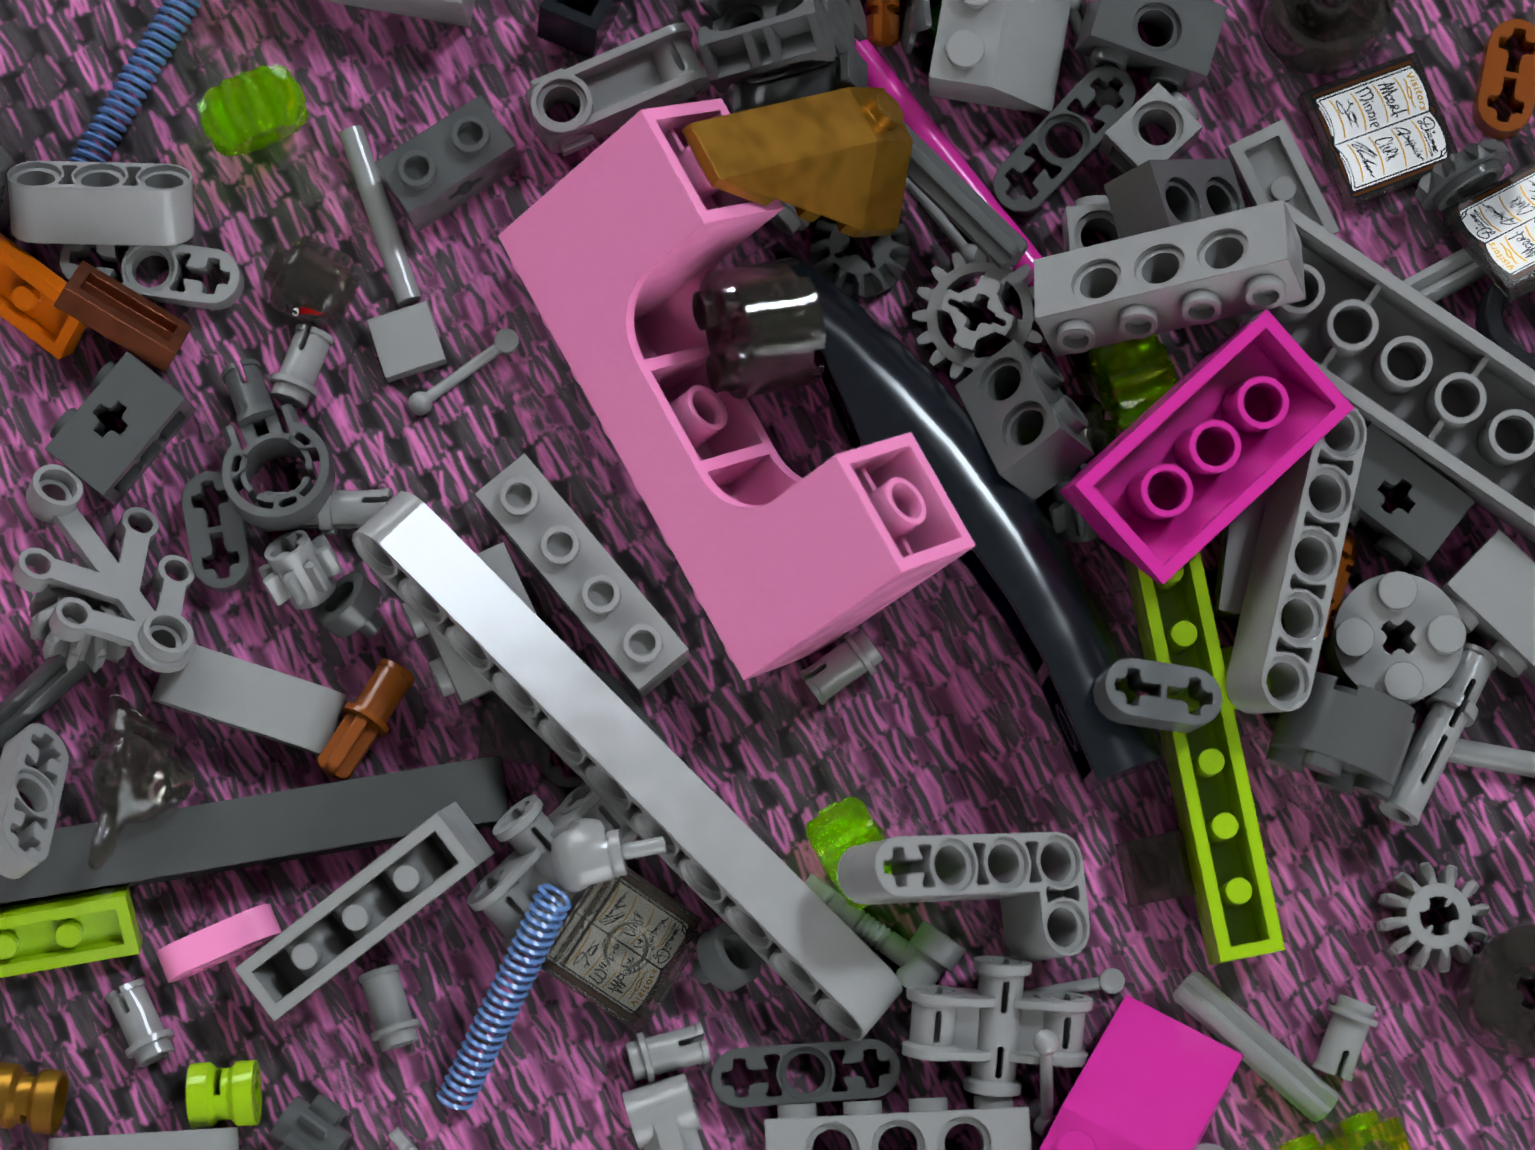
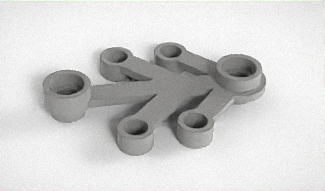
[12,464,195,673]

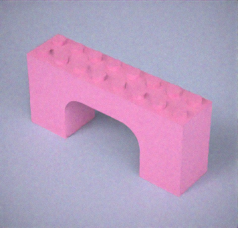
[498,98,976,681]

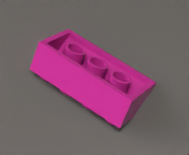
[1059,309,1354,585]

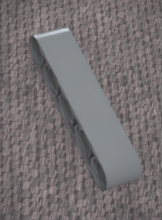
[1226,407,1367,714]

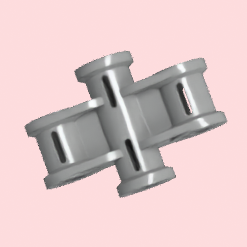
[466,782,638,951]
[902,955,1093,1097]

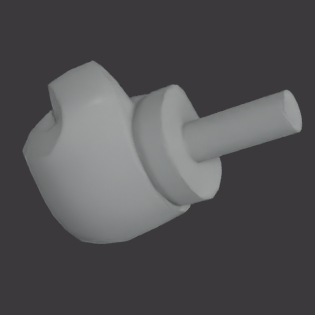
[551,818,667,892]

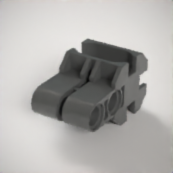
[698,0,868,113]

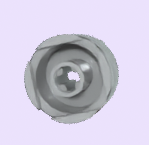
[1323,571,1466,706]

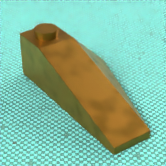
[681,87,913,237]

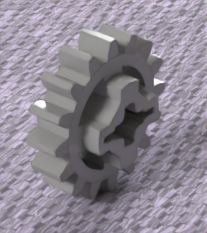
[912,248,1047,382]

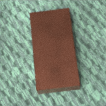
[53,260,193,372]

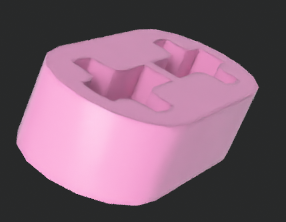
[156,903,282,983]

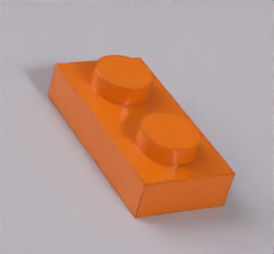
[0,232,87,360]

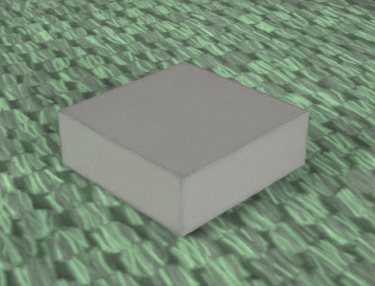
[367,301,448,383]

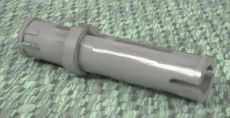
[1379,643,1497,826]

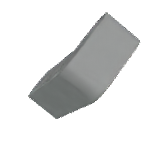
[837,832,1090,962]

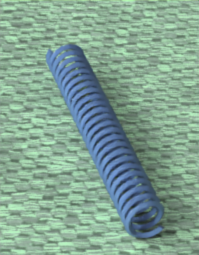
[67,0,202,162]
[436,884,572,1111]

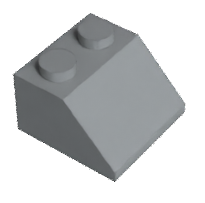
[929,0,1072,115]

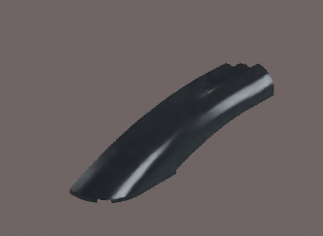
[766,243,1164,793]

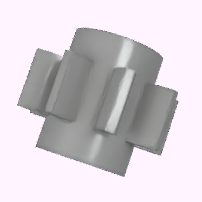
[258,530,343,610]

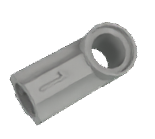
[622,1073,704,1150]

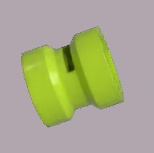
[186,1060,262,1129]

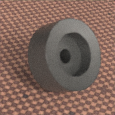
[316,572,384,638]
[693,922,761,992]

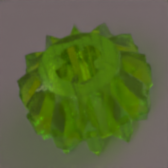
[196,64,309,157]
[1088,334,1178,430]
[806,796,892,910]

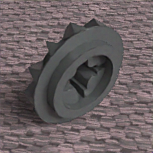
[1414,139,1511,211]
[810,216,910,298]

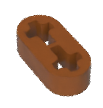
[1472,19,1535,139]

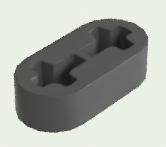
[182,471,254,592]
[1093,658,1222,733]

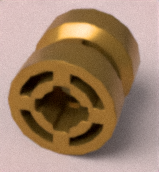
[0,1062,69,1136]

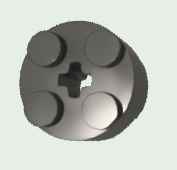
[1265,672,1418,801]

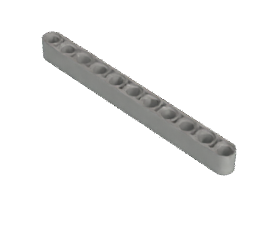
[352,491,903,1041]

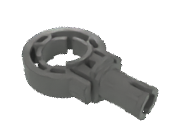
[221,358,335,531]

